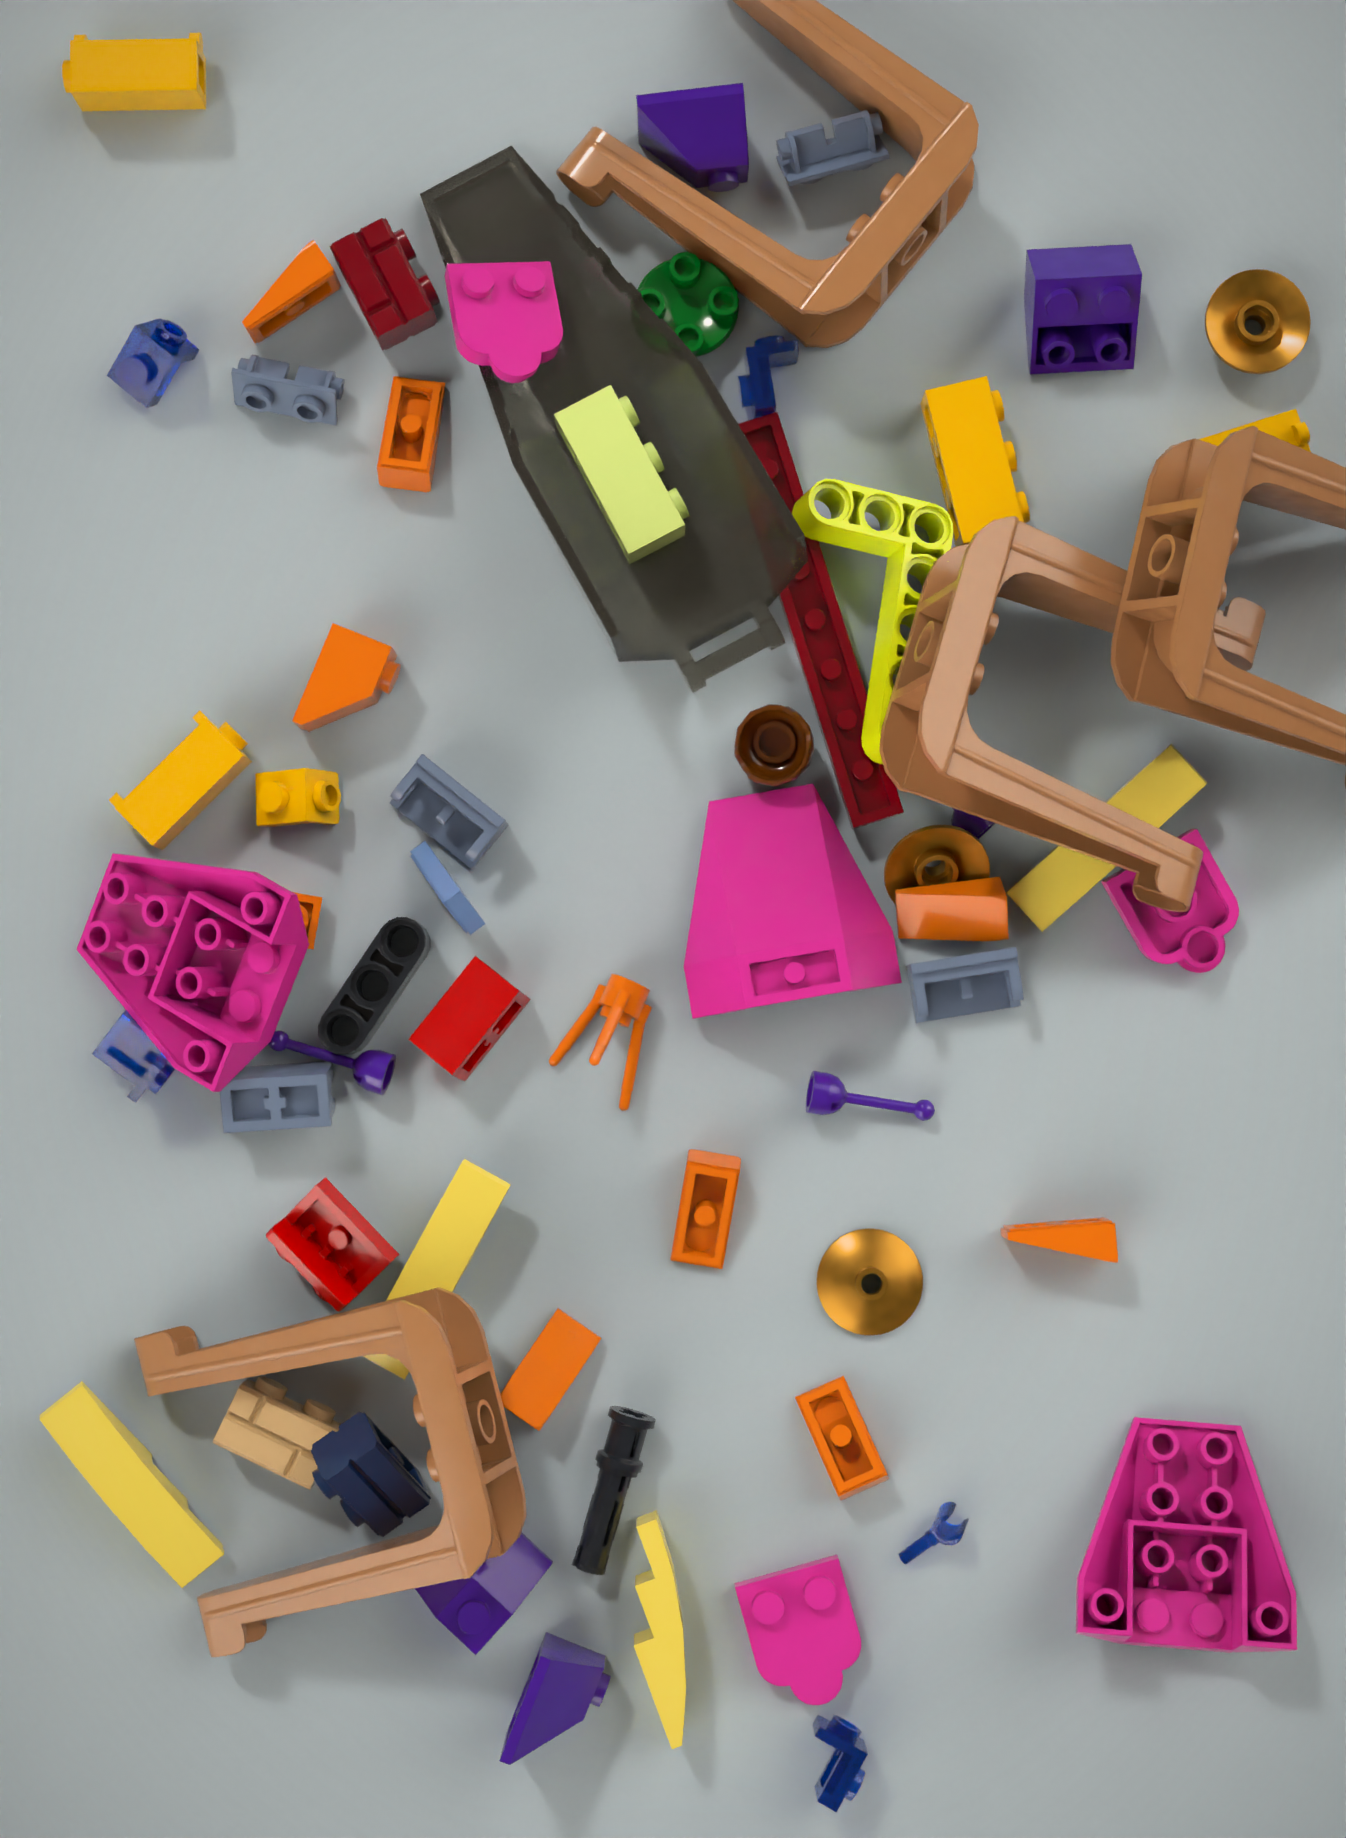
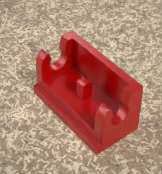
[408,956,531,1082]

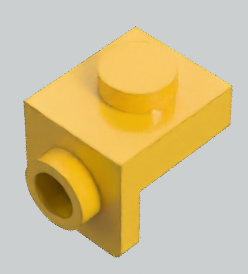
[255,768,341,827]

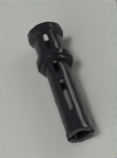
[572,1406,656,1575]

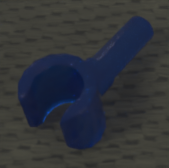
[898,1502,969,1564]

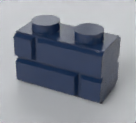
[310,1411,431,1537]

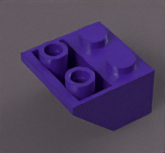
[1024,244,1142,375]

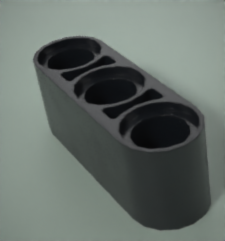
[318,917,430,1054]

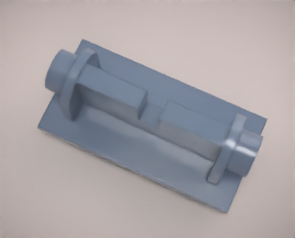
[776,110,890,186]
[231,355,345,426]

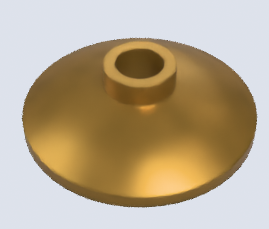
[1204,269,1311,374]
[884,825,990,904]
[816,1228,923,1335]

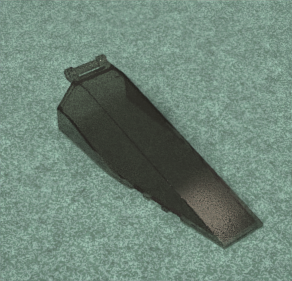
[420,146,808,693]

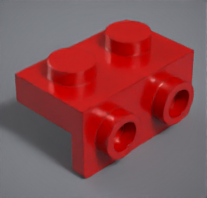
[266,1177,400,1312]

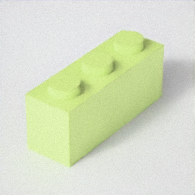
[554,385,690,564]

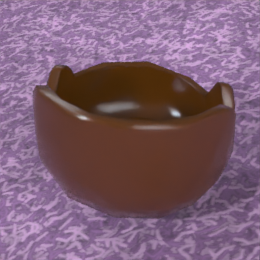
[734,704,814,786]

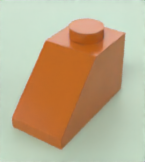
[292,623,401,732]

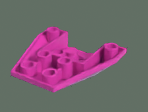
[684,784,902,1019]
[76,853,309,1092]
[1076,1417,1297,1653]

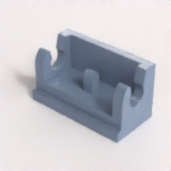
[390,754,508,870]
[906,947,1024,1023]
[220,1061,336,1133]

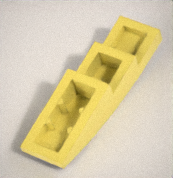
[1006,744,1207,932]
[363,1159,511,1380]
[39,1381,224,1588]
[634,1510,686,1749]

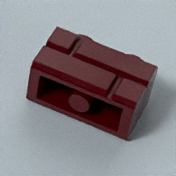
[329,218,440,350]

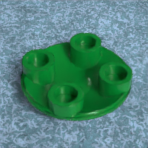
[634,252,739,358]

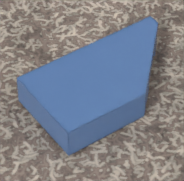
[410,841,486,935]

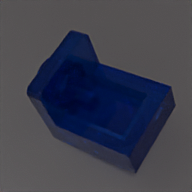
[107,318,199,408]
[738,335,799,419]
[92,1010,175,1103]
[812,1715,868,1812]

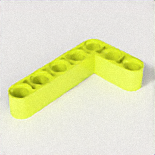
[792,479,954,764]

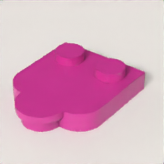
[444,261,563,383]
[1101,829,1239,973]
[734,1554,861,1705]

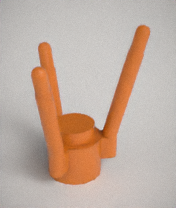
[549,974,652,1111]

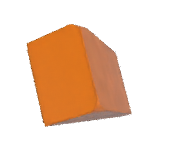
[242,240,341,343]
[377,376,445,492]
[895,877,1009,941]
[670,1149,741,1269]
[1001,1217,1118,1263]
[500,1308,602,1431]
[795,1376,889,1500]

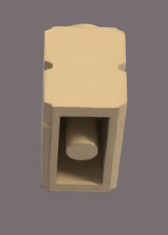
[213,1376,341,1490]

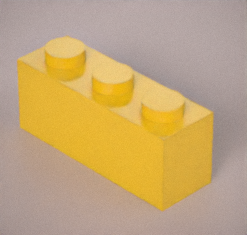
[920,376,1030,546]

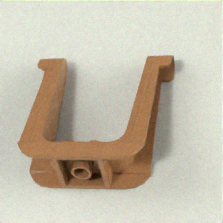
[556,0,979,348]
[1111,426,1346,788]
[879,516,1266,912]
[134,1287,527,1657]

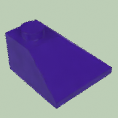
[636,83,749,192]
[415,1532,553,1655]
[499,1632,611,1765]

